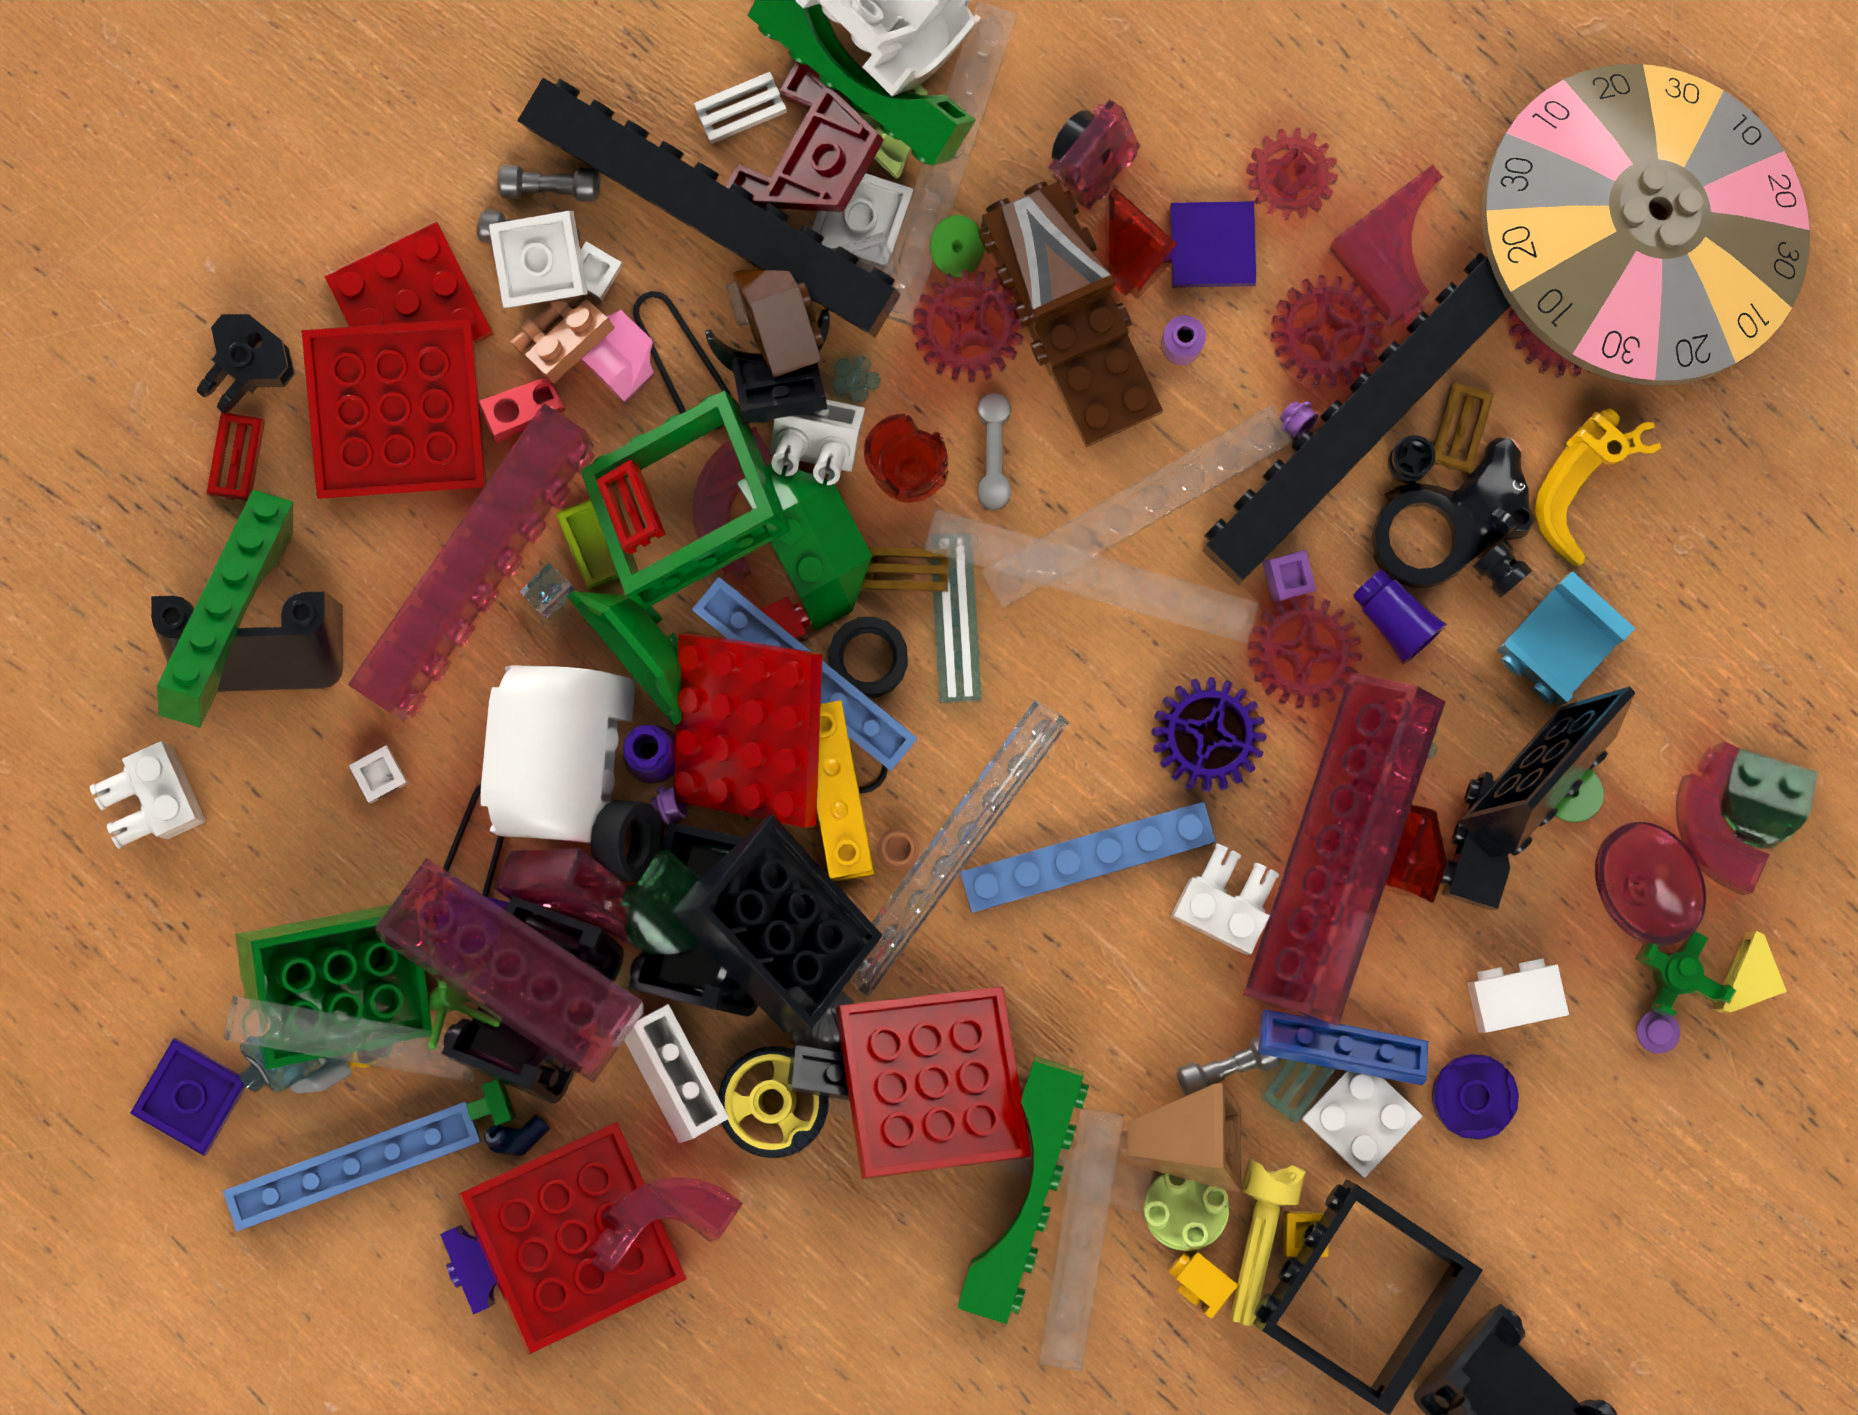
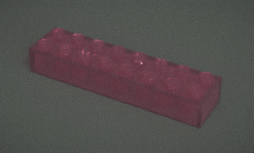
[348,403,595,721]
[1243,672,1446,1026]

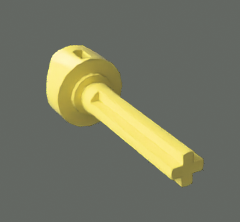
[1229,1158,1306,1326]

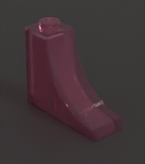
[1329,165,1443,326]
[494,848,662,949]

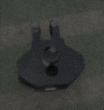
[197,314,295,414]

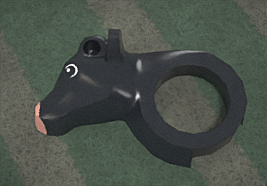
[1372,436,1534,588]

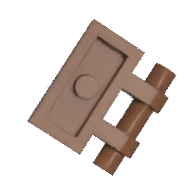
[510,296,615,384]

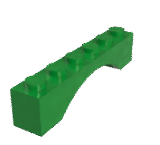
[747,0,976,166]
[157,490,293,728]
[957,1056,1089,1324]

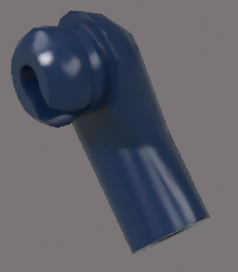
[484,1114,551,1156]

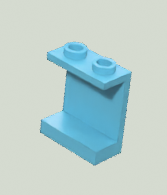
[1497,571,1636,707]

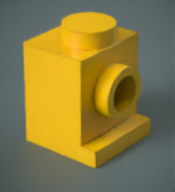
[1168,1250,1238,1319]

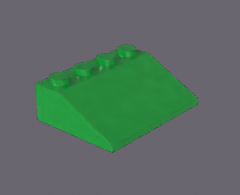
[235,903,432,1070]

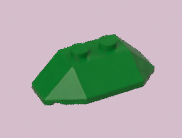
[736,464,872,631]
[566,591,682,727]

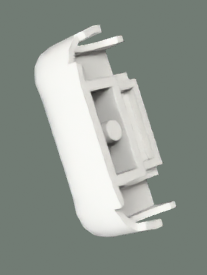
[795,0,981,96]
[481,665,636,846]

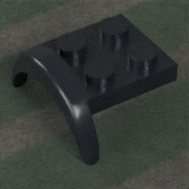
[705,309,830,424]

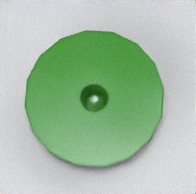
[930,215,984,278]
[1555,769,1604,823]

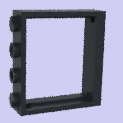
[1252,1179,1483,1415]

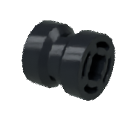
[1388,435,1435,484]
[1472,539,1532,598]

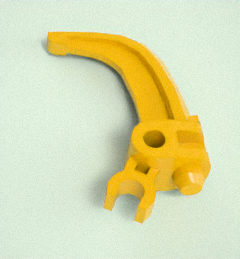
[1534,408,1661,566]

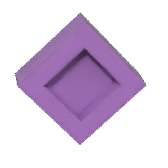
[1262,550,1317,602]

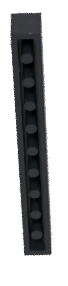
[517,78,901,338]
[1203,252,1511,585]

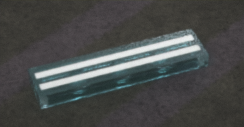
[930,533,982,704]

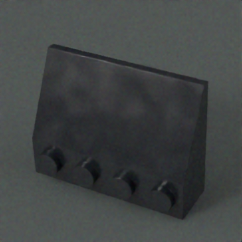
[1460,686,1635,857]
[672,815,883,1033]

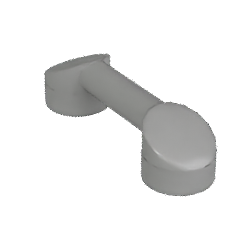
[977,393,1011,511]

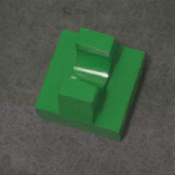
[466,1080,517,1126]

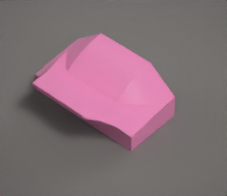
[580,310,655,404]

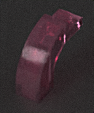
[693,426,772,581]
[1676,742,1770,895]
[591,1177,743,1273]

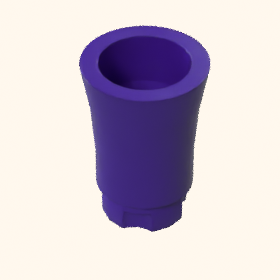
[1353,569,1447,665]
[623,725,675,783]

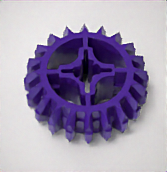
[1151,677,1266,792]

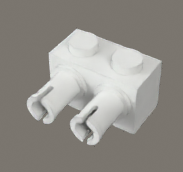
[769,399,865,485]
[90,741,206,849]
[1170,843,1280,955]

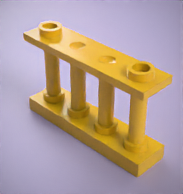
[817,700,874,882]

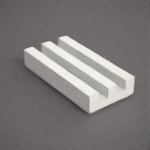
[694,72,787,144]

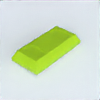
[555,499,619,590]

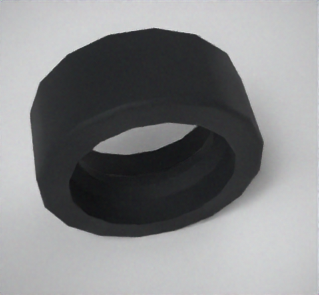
[828,616,908,698]
[591,800,664,883]

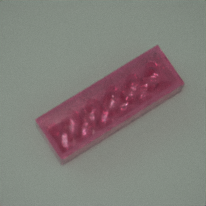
[375,858,644,1083]

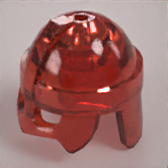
[864,413,949,503]

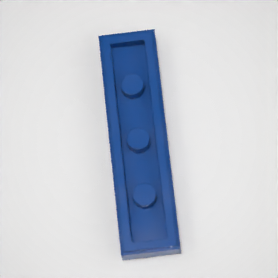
[1258,1009,1429,1085]

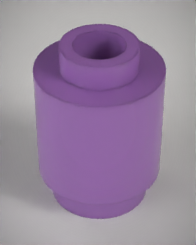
[1161,315,1206,365]

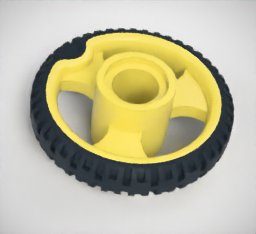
[718,1046,829,1158]

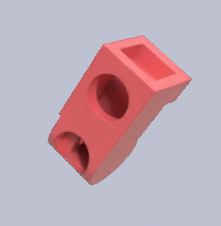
[479,378,565,444]

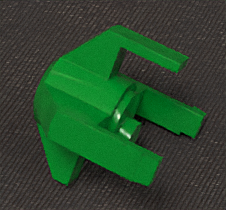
[1635,930,1736,1017]

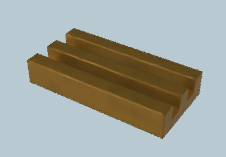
[1433,382,1494,475]
[863,546,950,592]

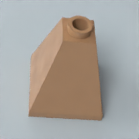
[1120,1083,1242,1192]

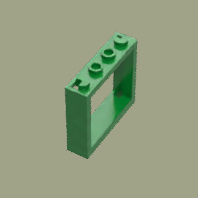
[580,390,791,609]

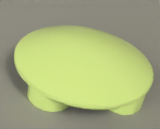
[1143,1173,1229,1251]

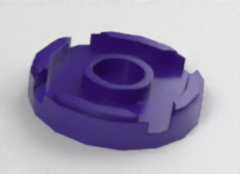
[1432,1054,1519,1140]

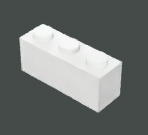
[619,1004,729,1144]

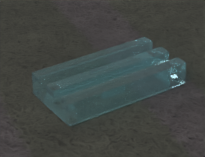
[1260,1060,1335,1123]

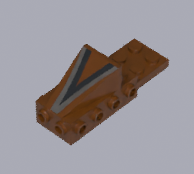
[978,181,1163,447]

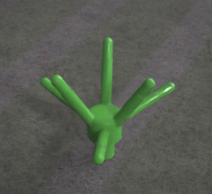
[426,934,500,1050]

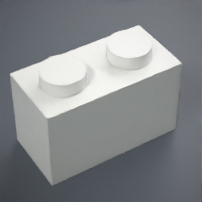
[1467,958,1569,1033]

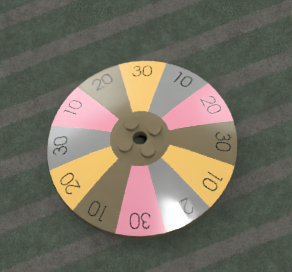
[1481,64,1810,386]

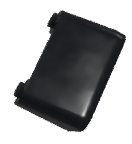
[151,591,343,692]
[628,822,759,1017]
[441,896,624,1104]
[1413,1304,1617,1415]

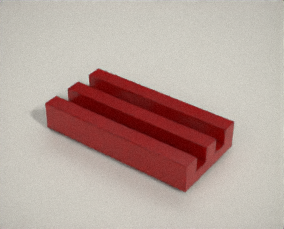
[206,412,265,502]
[596,460,666,555]

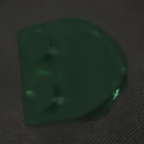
[1718,747,1818,849]
[621,850,699,954]

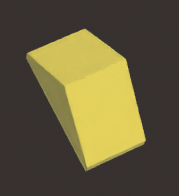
[1712,931,1787,1013]

